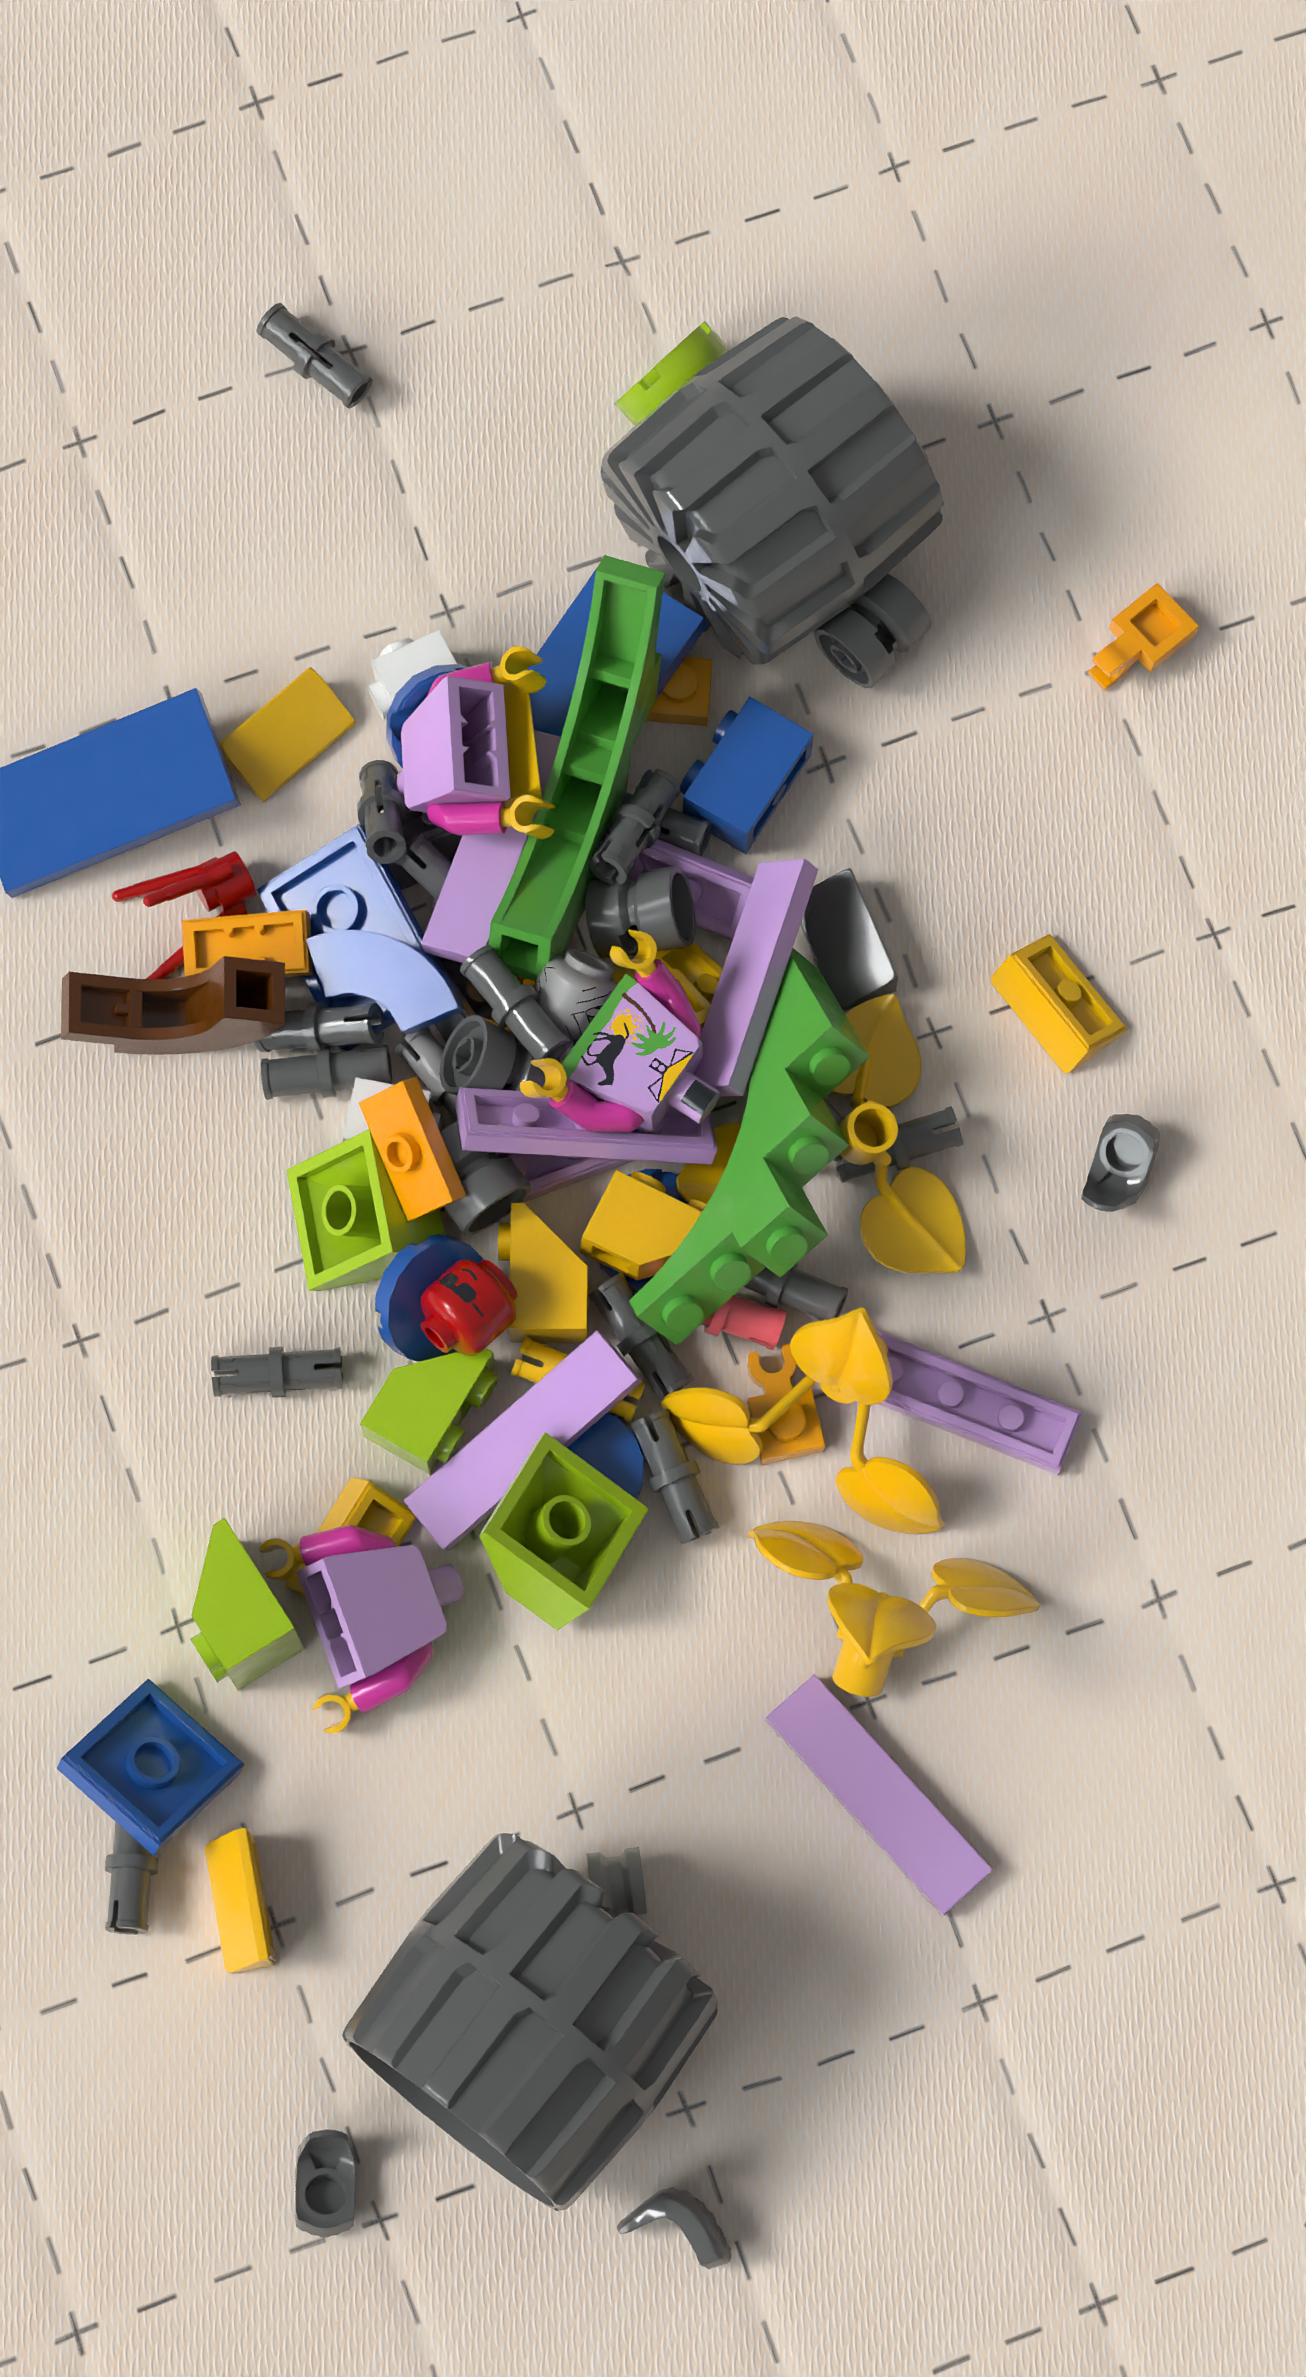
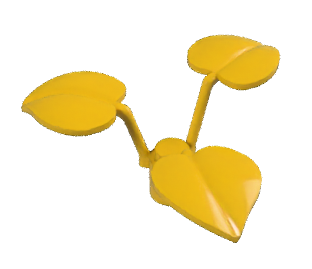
[676,994,966,1274]
[661,1307,946,1534]
[748,1521,1041,1697]

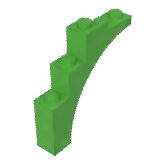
[489,555,665,981]
[629,948,870,1345]

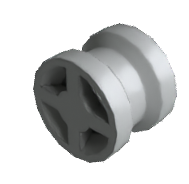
[586,1847,647,1915]

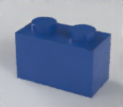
[680,696,813,855]

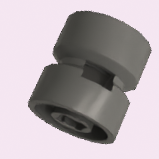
[814,574,932,688]
[585,866,695,959]
[439,1015,561,1096]
[440,1121,531,1236]

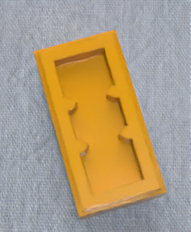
[182,909,313,977]
[358,1076,466,1222]

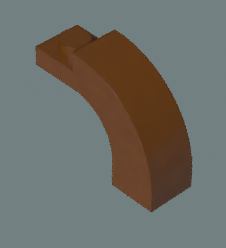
[61,956,285,1055]

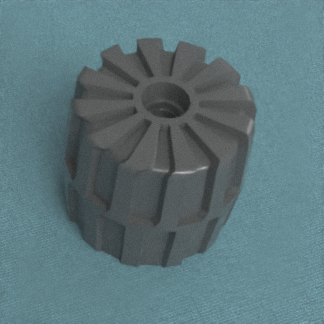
[601,316,944,665]
[342,1833,719,2211]

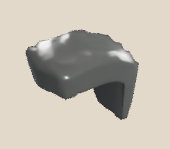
[1081,1113,1160,1212]
[295,2129,355,2238]
[616,2187,732,2269]

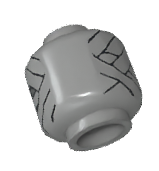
[533,948,618,1048]

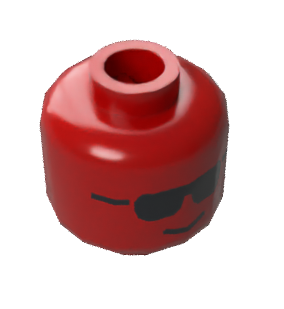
[420,1259,518,1356]

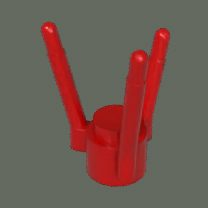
[112,851,257,979]

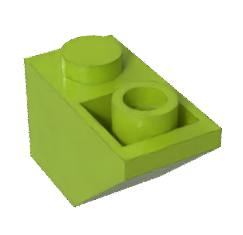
[360,1348,499,1475]

